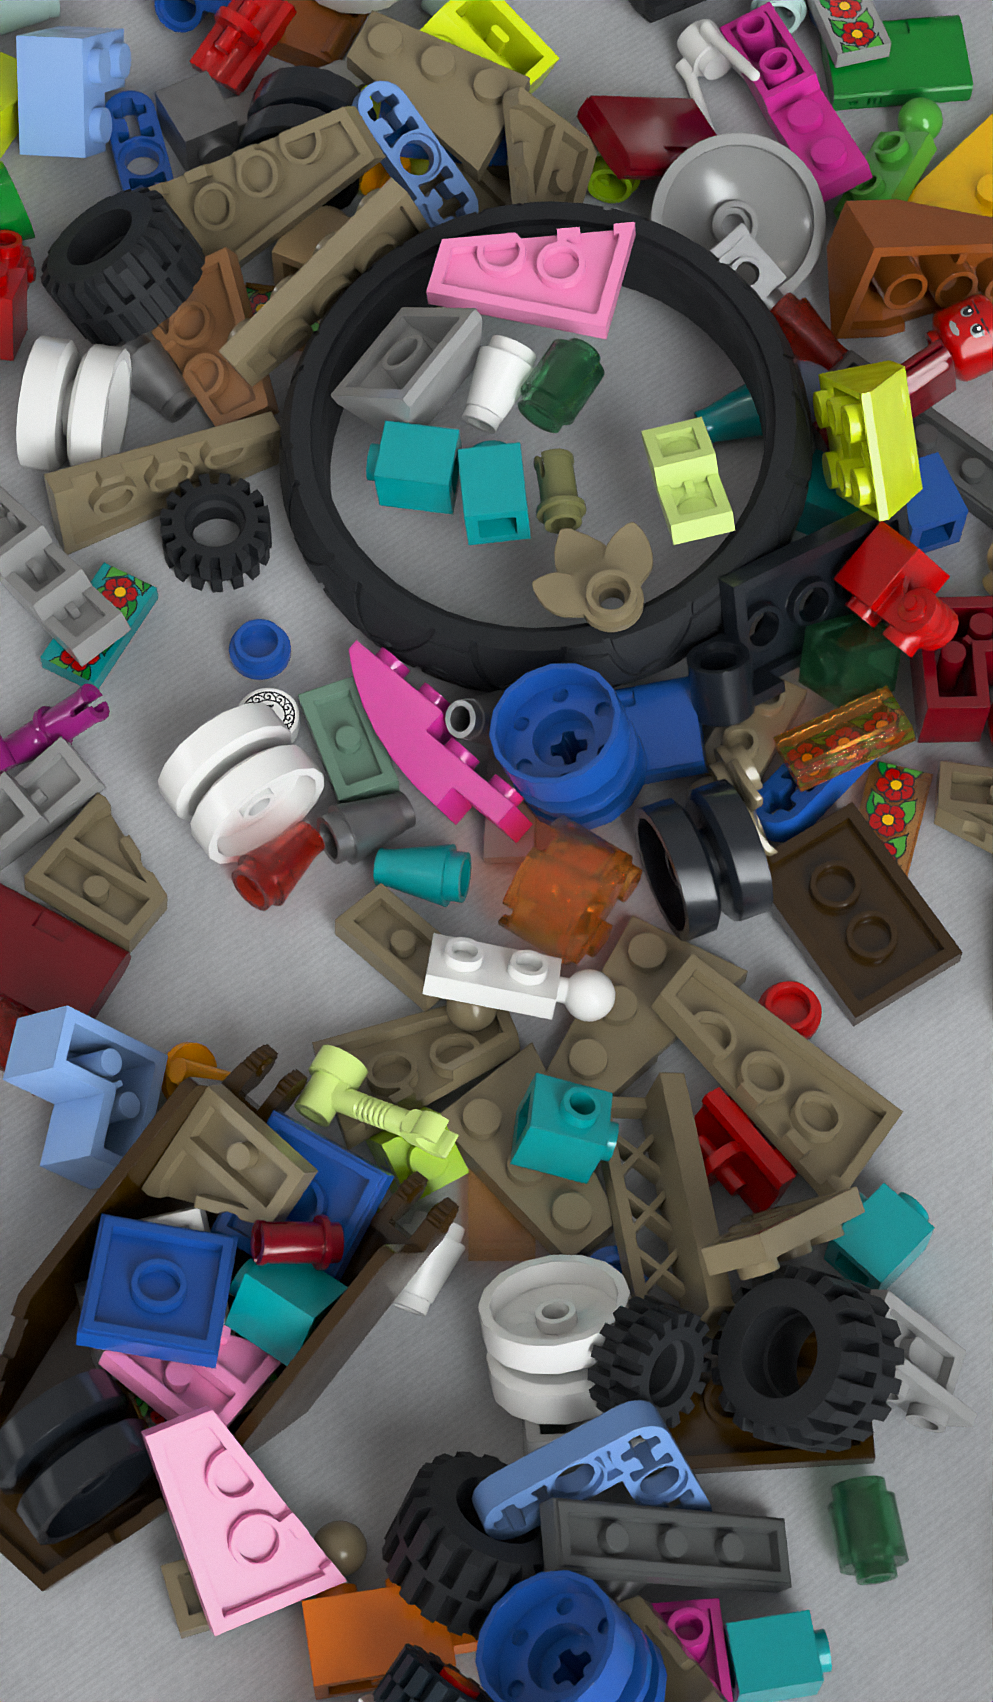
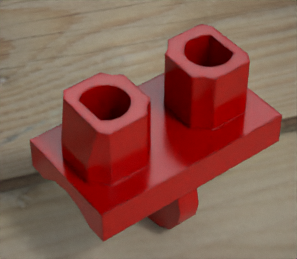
[189,0,297,96]
[694,1087,799,1213]

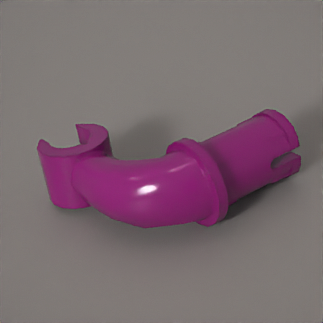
[0,684,110,775]

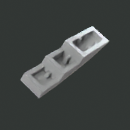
[0,486,132,667]
[0,736,107,871]

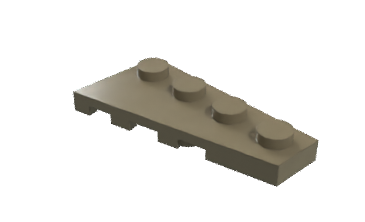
[148,106,386,268]
[219,177,430,387]
[44,411,281,555]
[651,953,903,1196]

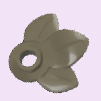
[531,522,653,632]
[708,743,778,856]

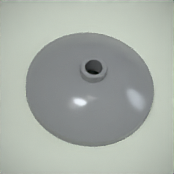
[650,133,826,300]

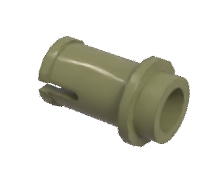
[533,448,587,534]

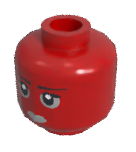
[925,294,993,382]

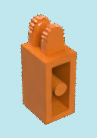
[302,1578,478,1700]

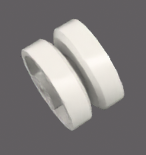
[16,335,132,472]
[158,703,324,864]
[478,1255,631,1425]

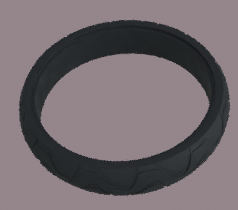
[279,201,813,693]

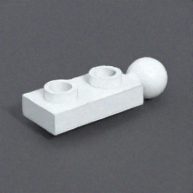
[422,933,615,1022]

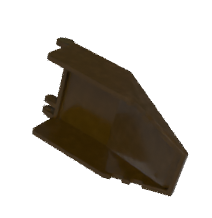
[0,1044,459,1592]

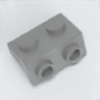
[870,1289,977,1433]

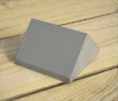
[331,307,483,433]

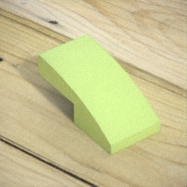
[641,417,735,545]

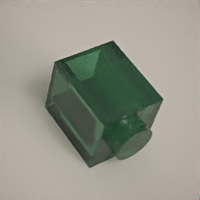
[798,613,901,708]

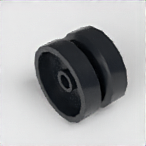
[235,65,377,210]
[633,779,773,941]
[0,1369,155,1545]

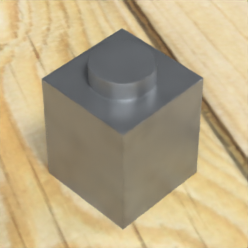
[155,70,239,172]

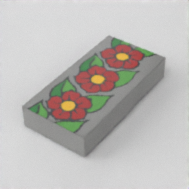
[806,0,892,68]

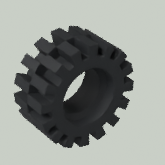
[160,473,272,593]
[587,1295,713,1429]

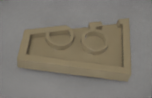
[346,10,530,183]
[546,915,748,1097]
[312,1005,521,1150]
[441,1042,614,1256]
[701,1186,865,1280]

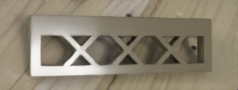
[600,1072,735,1340]

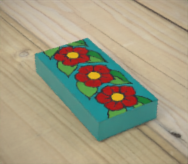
[40,563,158,689]

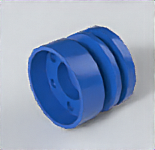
[489,663,648,831]
[475,1570,667,1702]

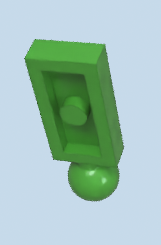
[833,97,943,221]

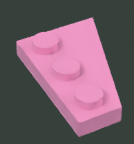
[426,222,636,339]
[141,1405,347,1636]

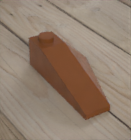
[827,199,993,339]

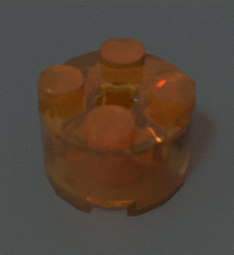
[498,815,643,965]

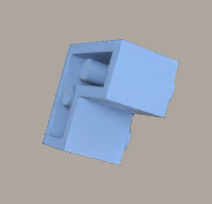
[16,26,131,158]
[3,1005,168,1189]

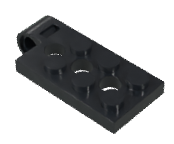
[686,504,910,727]

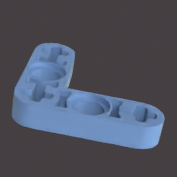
[352,81,479,228]
[472,1400,712,1540]

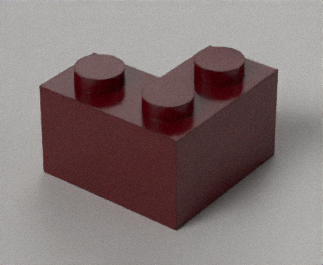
[910,596,993,743]

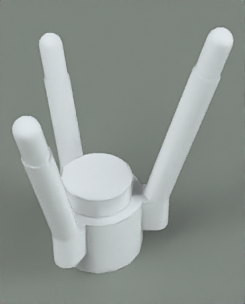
[675,19,760,131]

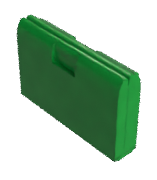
[820,15,973,111]

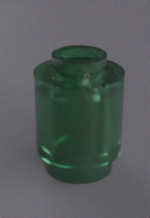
[518,338,605,433]
[827,1475,909,1585]

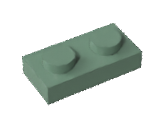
[298,676,400,804]

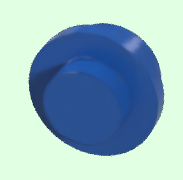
[229,619,291,680]

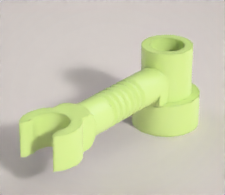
[294,1045,459,1158]

